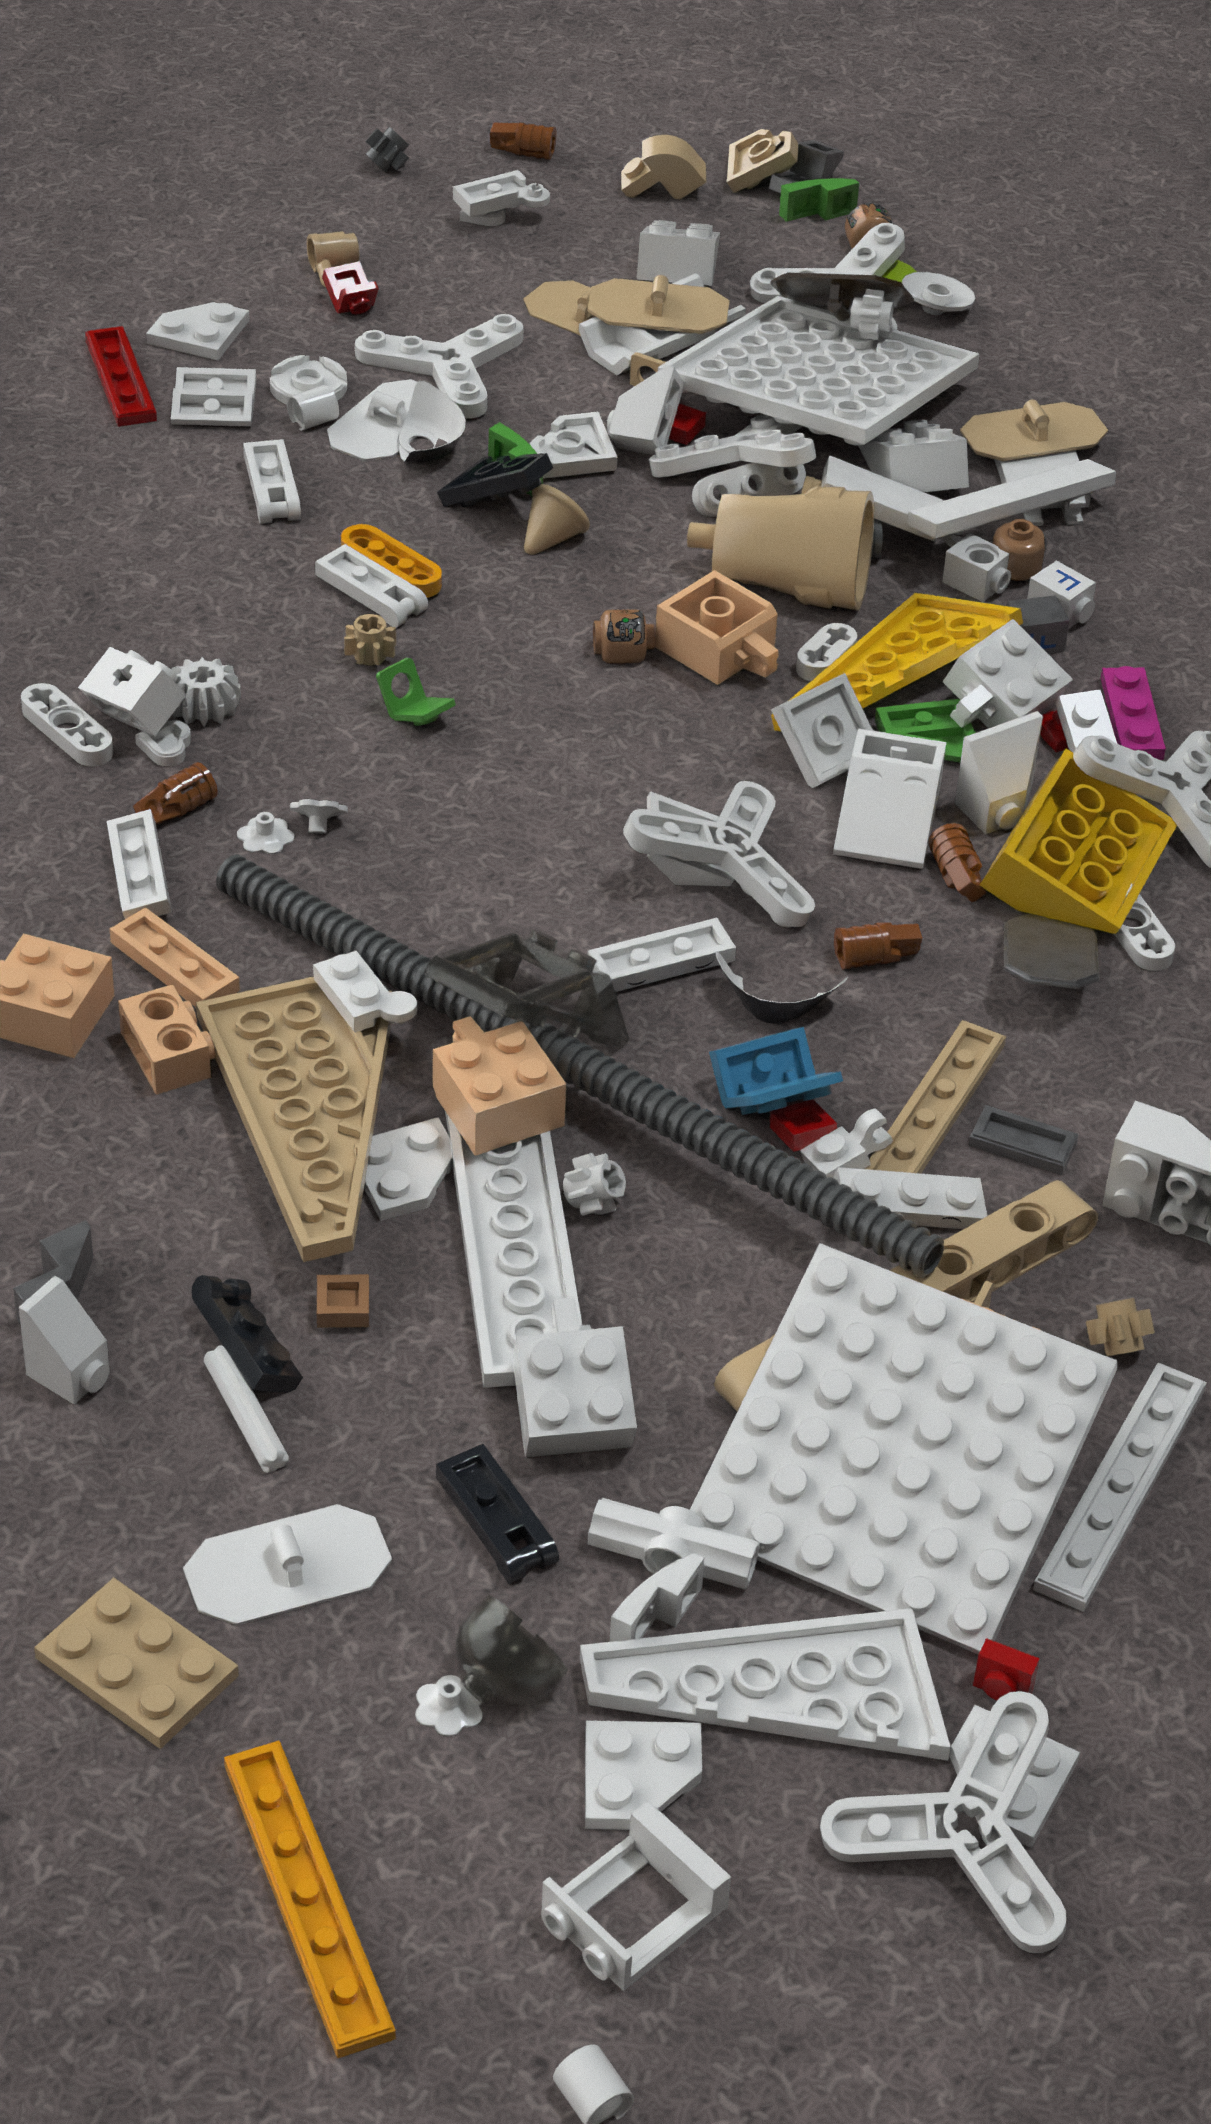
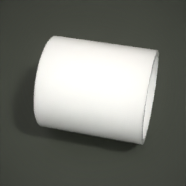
[287,385,339,431]
[553,2045,634,2124]

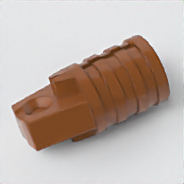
[490,122,557,160]
[133,762,218,825]
[928,823,986,902]
[834,922,922,970]

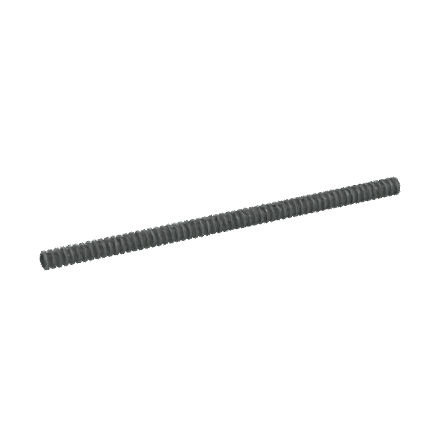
[216,854,944,1278]

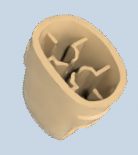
[687,485,874,611]

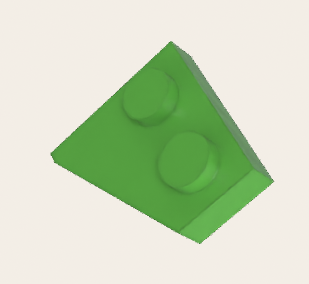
[875,699,975,763]

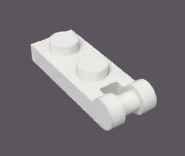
[243,439,301,524]
[315,544,428,628]

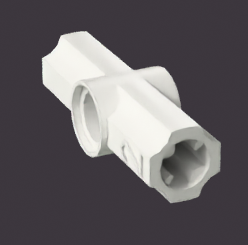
[588,1498,760,1589]

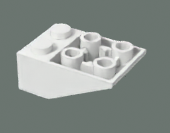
[637,220,720,286]
[858,420,969,492]
[833,729,947,869]
[1102,1101,1211,1245]

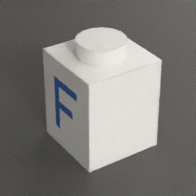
[1027,560,1096,629]

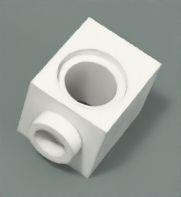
[942,533,1011,602]

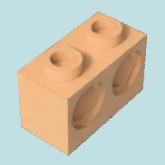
[118,984,216,1095]

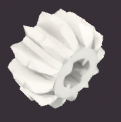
[172,657,241,727]

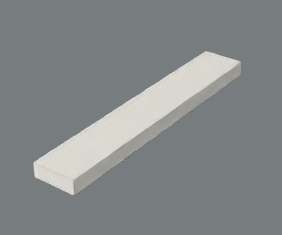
[907,459,1116,539]
[1033,1363,1207,1612]

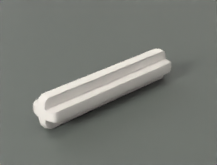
[204,1345,289,1473]

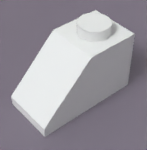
[607,366,684,455]
[19,1276,110,1404]

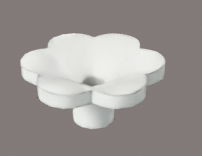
[290,799,348,834]
[237,812,294,854]
[415,1675,483,1737]

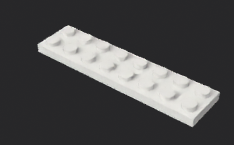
[445,1111,582,1388]

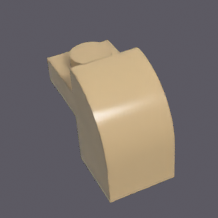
[621,135,706,199]

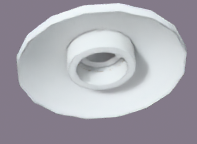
[902,272,976,315]

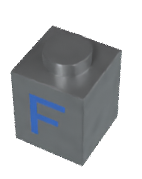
[1007,595,1070,654]

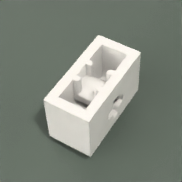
[78,647,186,736]

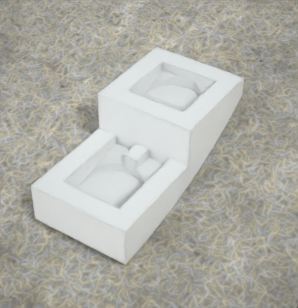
[610,1553,705,1642]

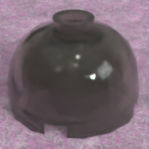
[455,1595,568,1707]

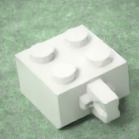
[943,619,1073,728]
[513,1297,637,1457]

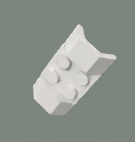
[579,273,746,376]

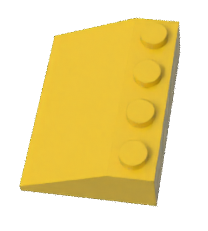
[980,748,1177,934]

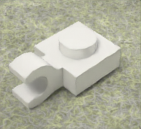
[800,1109,893,1178]

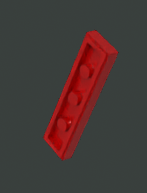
[85,326,157,427]

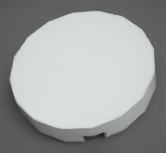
[270,355,347,405]

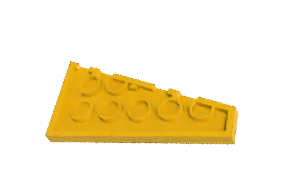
[771,593,1023,732]

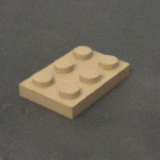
[34,1577,239,1749]

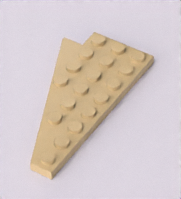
[196,977,392,1262]

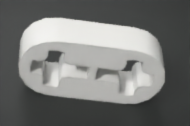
[796,623,857,681]

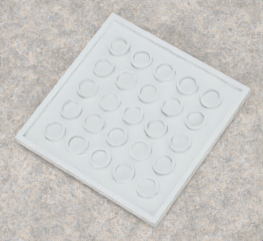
[658,296,979,445]
[690,1243,1117,1654]

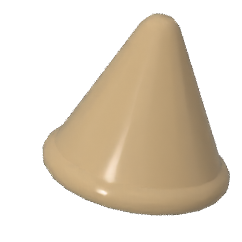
[524,484,590,555]

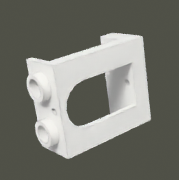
[541,1801,731,1991]

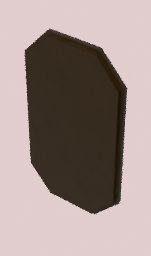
[770,272,914,322]

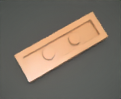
[109,907,240,1007]

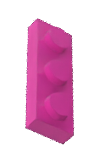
[1100,666,1166,760]

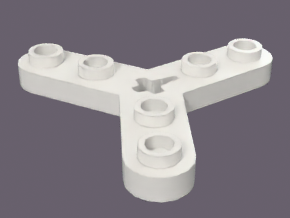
[750,223,905,330]
[355,314,524,418]
[649,414,816,477]
[1073,731,1211,868]
[623,781,815,928]
[820,1691,1066,1953]

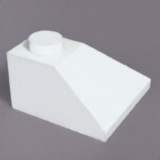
[955,711,1043,835]

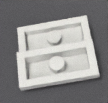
[171,367,256,426]

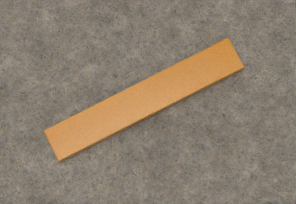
[224,1740,396,2059]

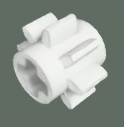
[850,289,894,340]
[563,1153,626,1216]

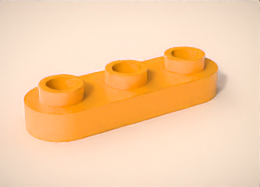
[341,524,442,598]

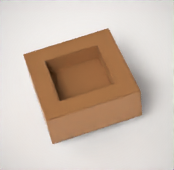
[317,1274,369,1328]

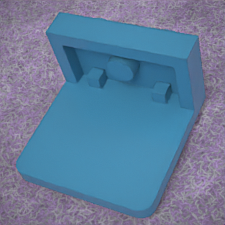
[709,1027,843,1115]

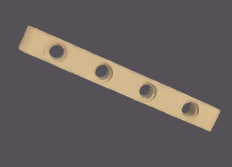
[714,1180,1098,1412]

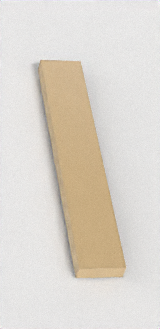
[865,1020,1006,1174]

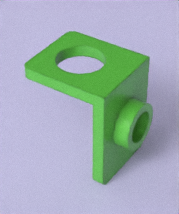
[376,658,456,726]

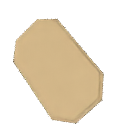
[587,275,730,334]
[523,281,595,336]
[960,400,1108,461]

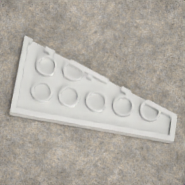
[580,1608,951,1761]

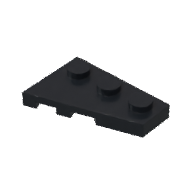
[437,453,554,507]

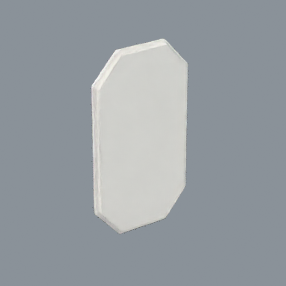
[327,379,417,462]
[183,1504,392,1626]

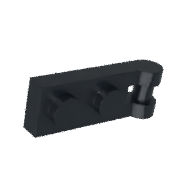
[191,1275,303,1393]
[436,1444,559,1584]

